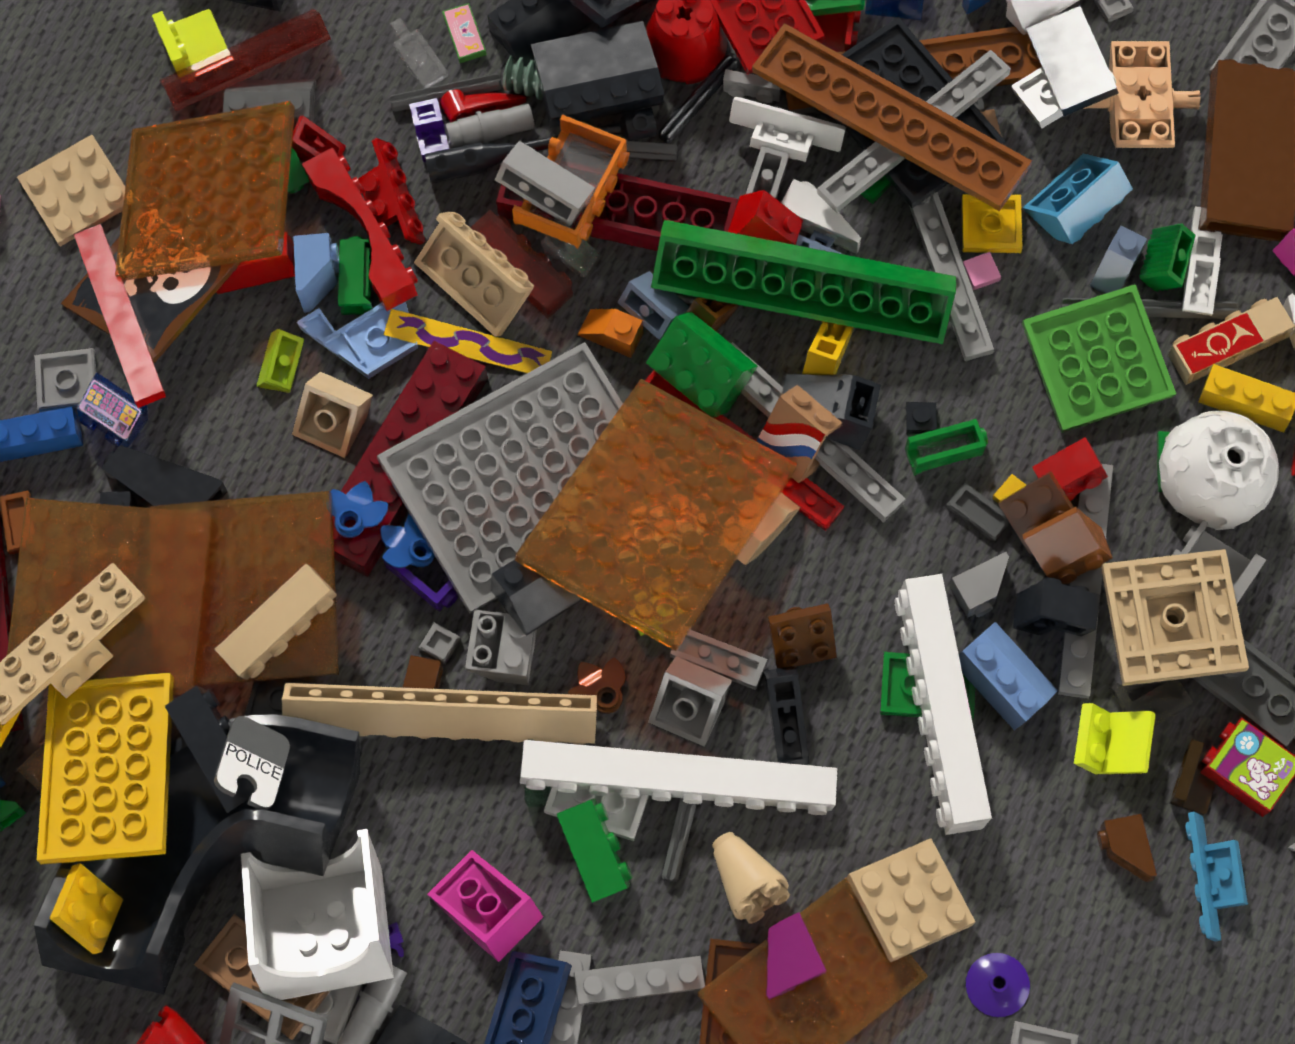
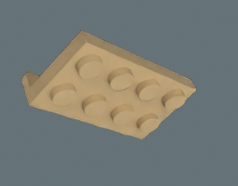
[414,212,535,337]

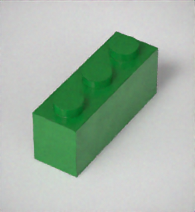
[557,798,633,903]

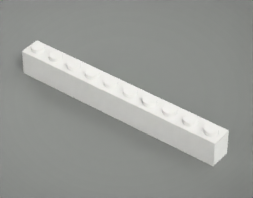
[520,740,837,815]

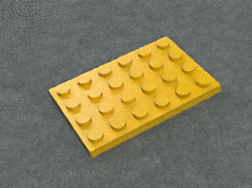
[37,673,174,865]

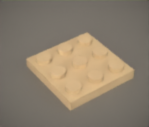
[17,135,135,247]
[846,838,975,962]

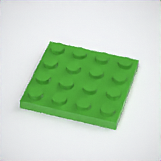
[1022,284,1176,433]

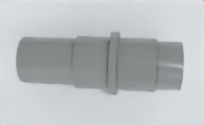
[444,104,534,148]
[337,965,407,1044]

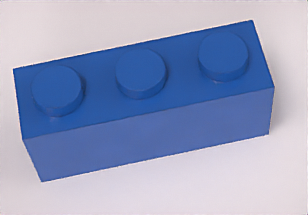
[0,407,83,462]

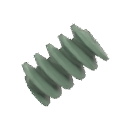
[503,55,543,100]

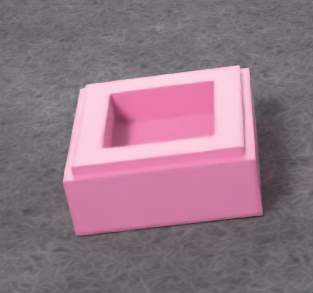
[963,252,1001,290]

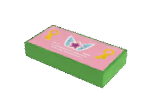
[442,3,487,63]

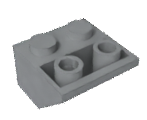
[465,610,537,685]

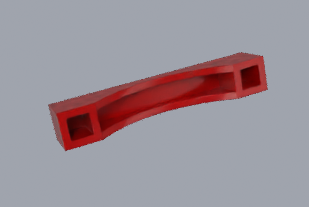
[302,148,418,311]

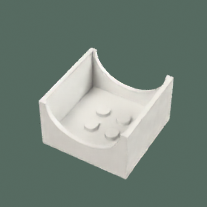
[241,829,394,1000]

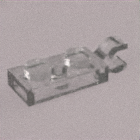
[390,18,448,88]

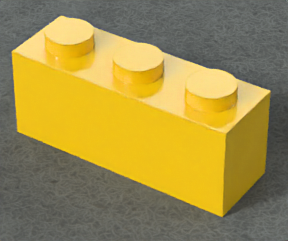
[1198,364,1295,433]

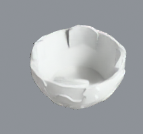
[1159,411,1279,530]

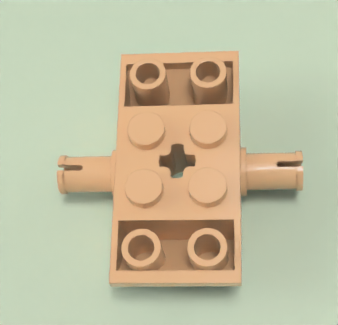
[1083,41,1200,148]

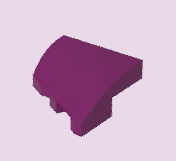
[766,912,826,1000]

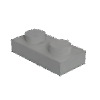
[723,69,782,103]

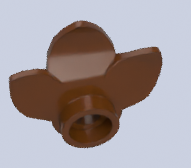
[568,657,626,714]

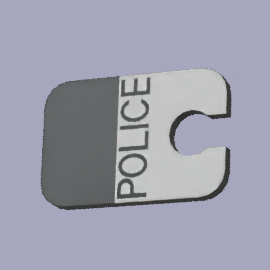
[214,716,290,810]

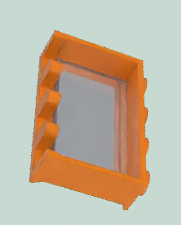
[512,115,630,249]

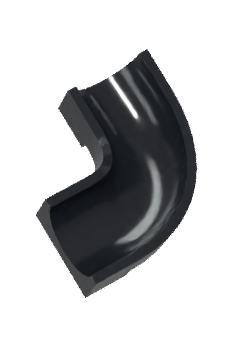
[34,714,360,995]

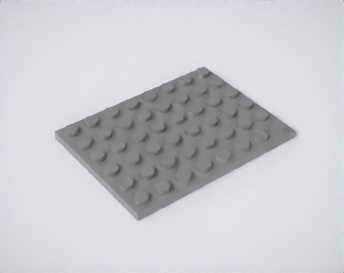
[377,342,678,614]

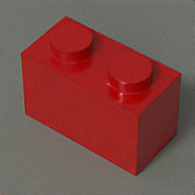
[1032,437,1108,501]

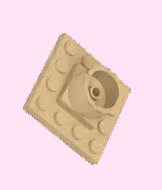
[1101,549,1249,686]

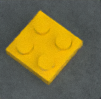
[962,194,1022,253]
[49,863,123,954]

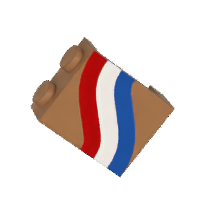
[754,385,842,483]

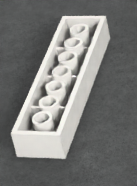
[895,574,992,835]

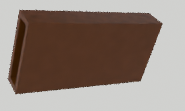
[1199,59,1295,242]

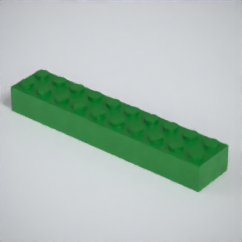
[651,220,956,344]

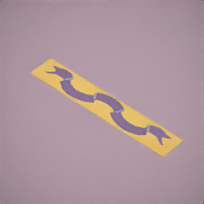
[383,309,552,373]

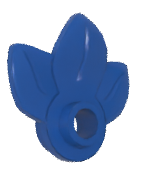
[327,481,388,538]
[380,514,435,568]

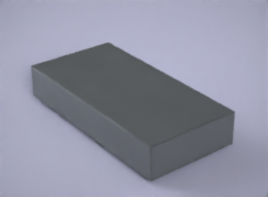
[946,483,1010,543]

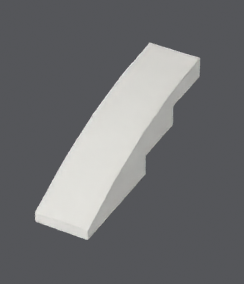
[1182,206,1223,316]

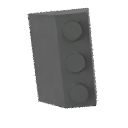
[223,79,316,133]

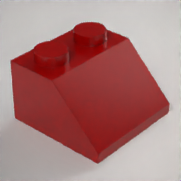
[728,190,803,245]

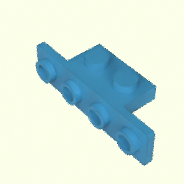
[1186,812,1248,941]

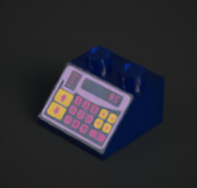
[77,372,148,447]

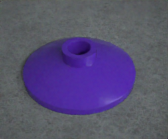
[966,953,1030,1017]

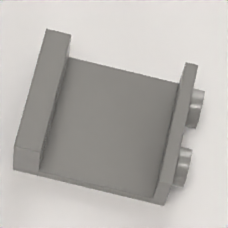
[1172,520,1266,604]

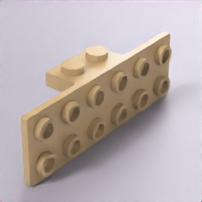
[0,563,145,725]

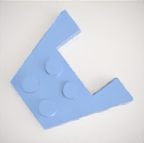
[297,301,418,379]

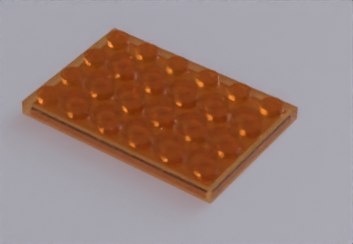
[697,878,928,1044]

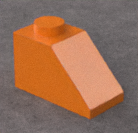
[578,309,643,358]

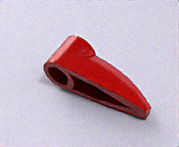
[440,89,526,122]

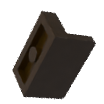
[1169,739,1216,815]

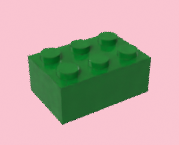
[646,311,758,418]

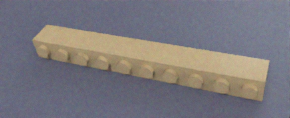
[282,683,597,745]

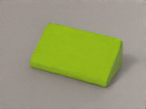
[257,329,304,393]

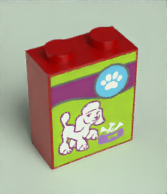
[1200,718,1295,817]

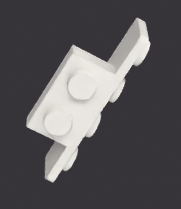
[729,97,846,162]

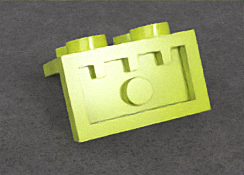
[152,9,230,78]
[1074,703,1155,774]

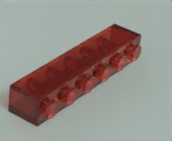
[159,9,331,111]

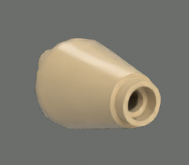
[712,832,790,924]

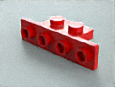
[358,138,426,245]

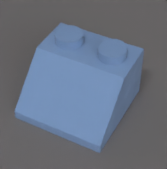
[293,233,339,313]

